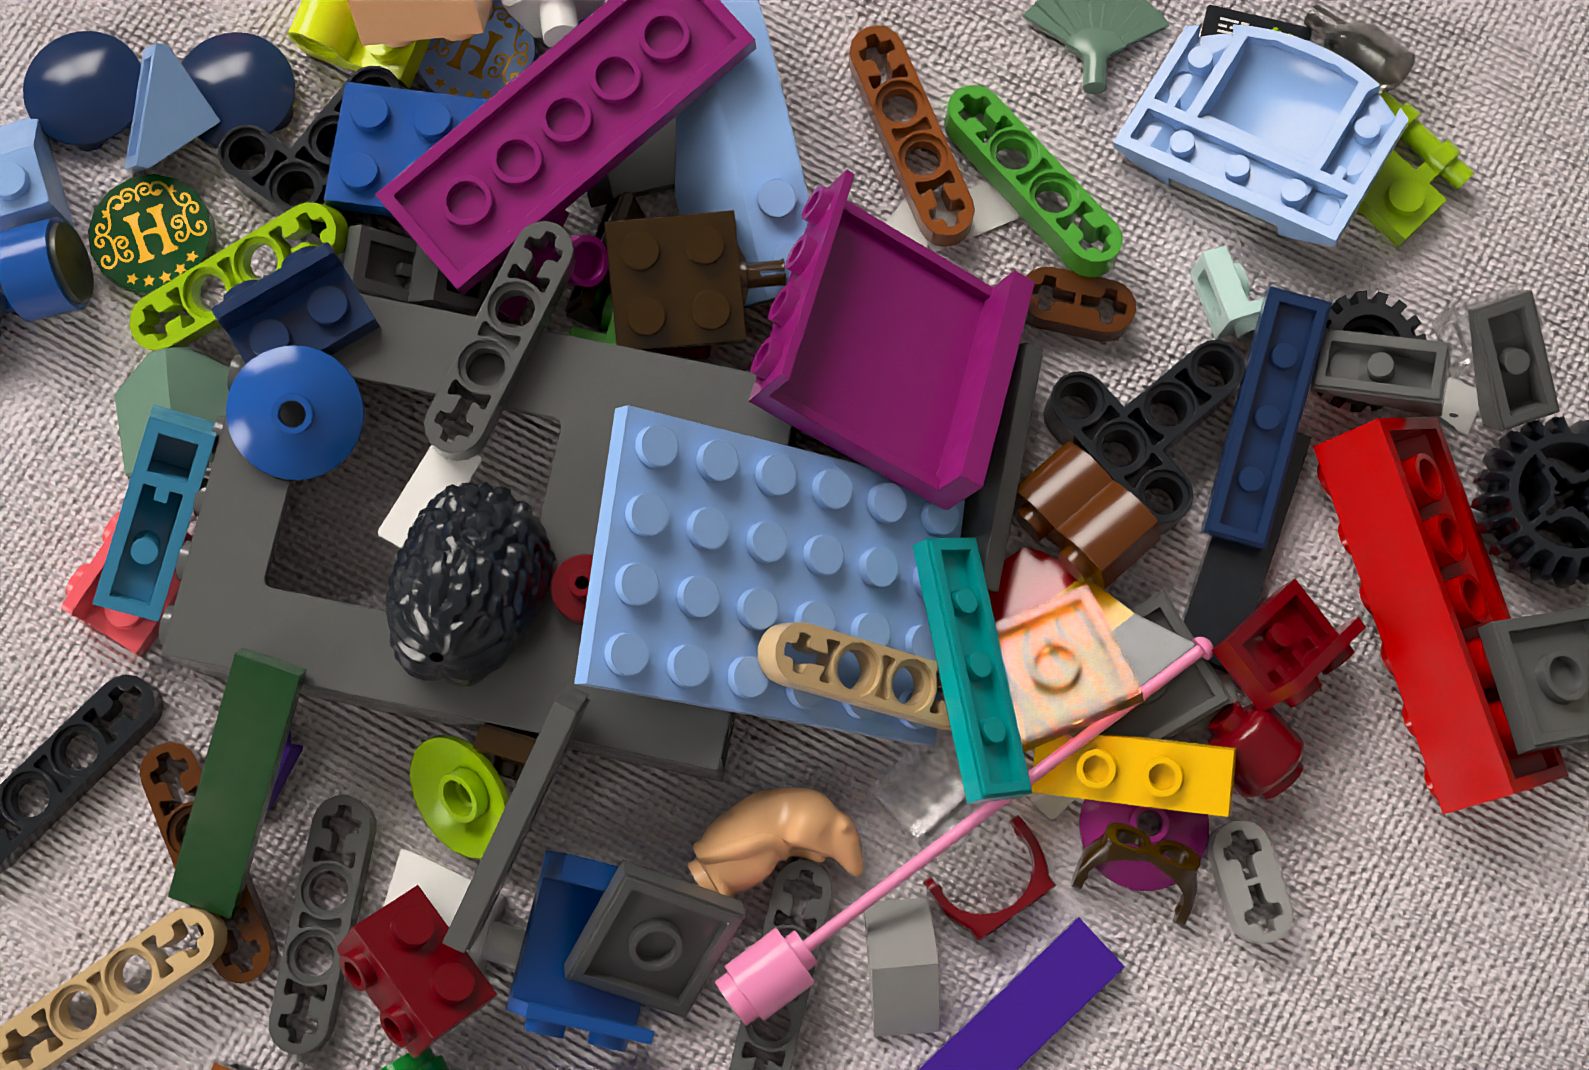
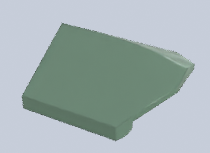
[114,346,229,478]

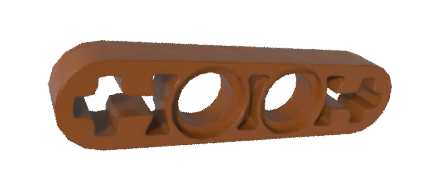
[849,25,975,247]

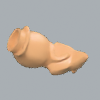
[687,787,863,898]

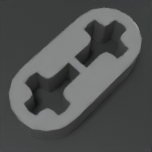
[1207,820,1293,944]

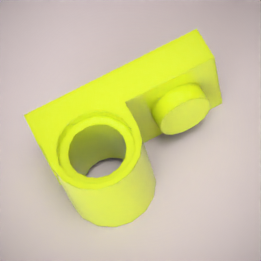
[287,0,431,89]

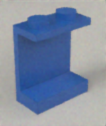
[506,850,655,1052]

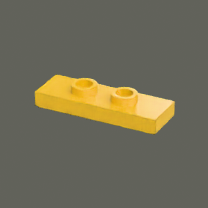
[1031,728,1237,817]

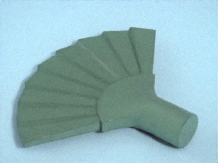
[1022,0,1169,94]

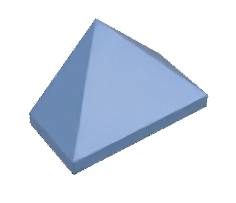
[124,42,221,173]

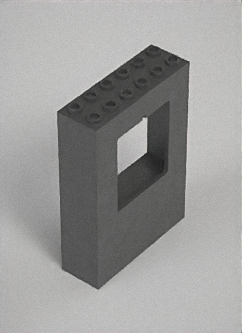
[159,275,797,782]

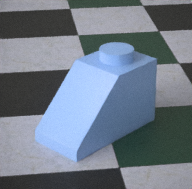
[0,117,74,231]

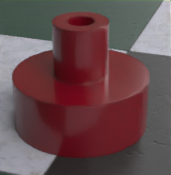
[551,554,593,625]

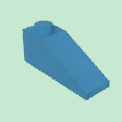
[92,404,216,622]

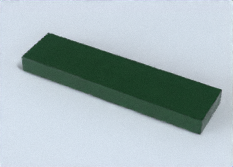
[168,648,307,919]

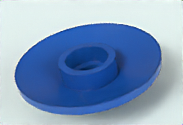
[226,345,364,480]

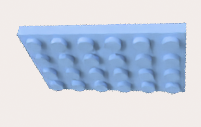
[574,405,965,746]

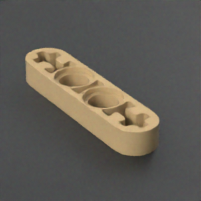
[757,622,951,730]
[0,907,227,1070]

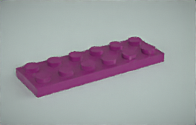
[375,0,757,296]

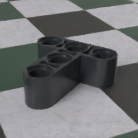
[218,65,402,264]
[1043,340,1245,535]

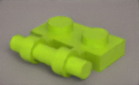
[1357,90,1475,248]

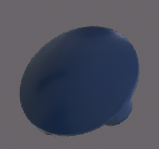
[23,31,141,152]
[181,32,295,149]

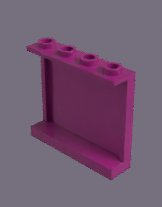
[748,169,1035,511]

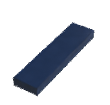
[1200,286,1332,550]

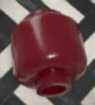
[1207,701,1304,799]

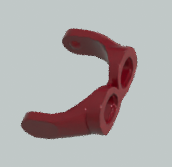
[923,815,1057,943]

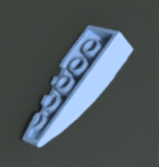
[675,0,809,308]

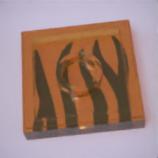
[995,584,1144,753]

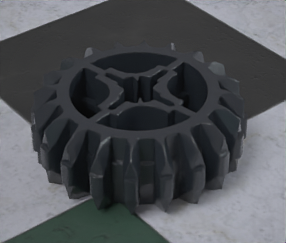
[1470,416,1589,588]

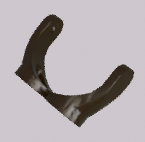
[1071,822,1200,926]

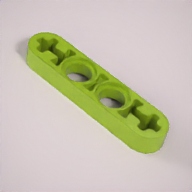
[129,202,349,351]

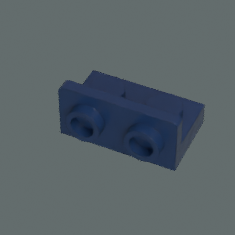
[211,242,380,364]

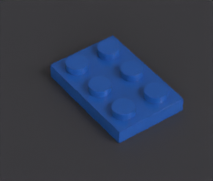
[324,82,488,217]

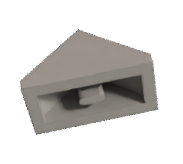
[864,898,940,1037]

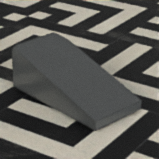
[1468,289,1560,432]
[1310,329,1452,416]

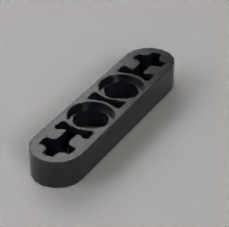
[0,674,164,874]

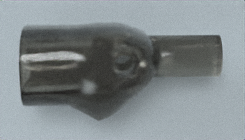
[1304,4,1415,93]

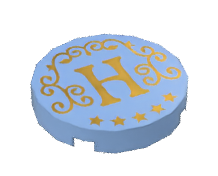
[418,0,538,100]

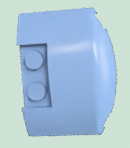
[1113,24,1408,246]

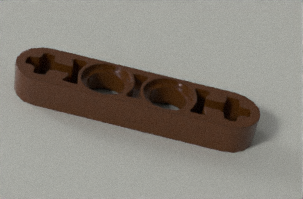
[140,742,278,984]

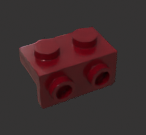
[1211,579,1366,711]
[337,885,498,1058]

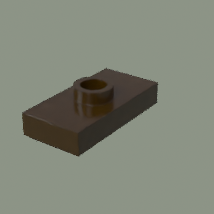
[473,723,537,781]

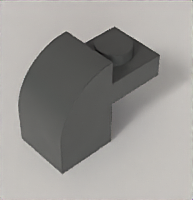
[343,225,495,315]

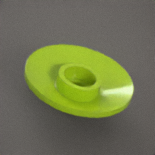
[410,734,509,859]

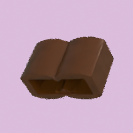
[1014,440,1161,590]

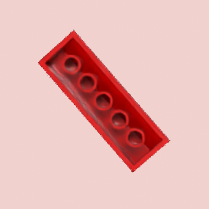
[1313,417,1569,814]

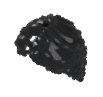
[386,482,556,687]

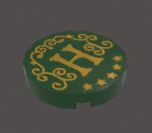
[88,174,217,297]

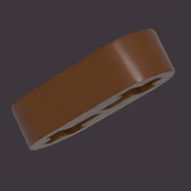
[1025,267,1136,342]

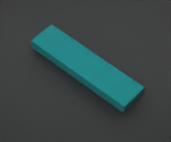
[912,538,1033,804]

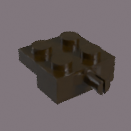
[605,210,787,351]

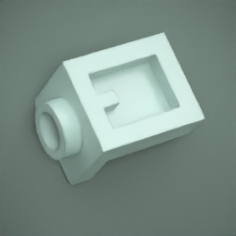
[1190,245,1264,341]

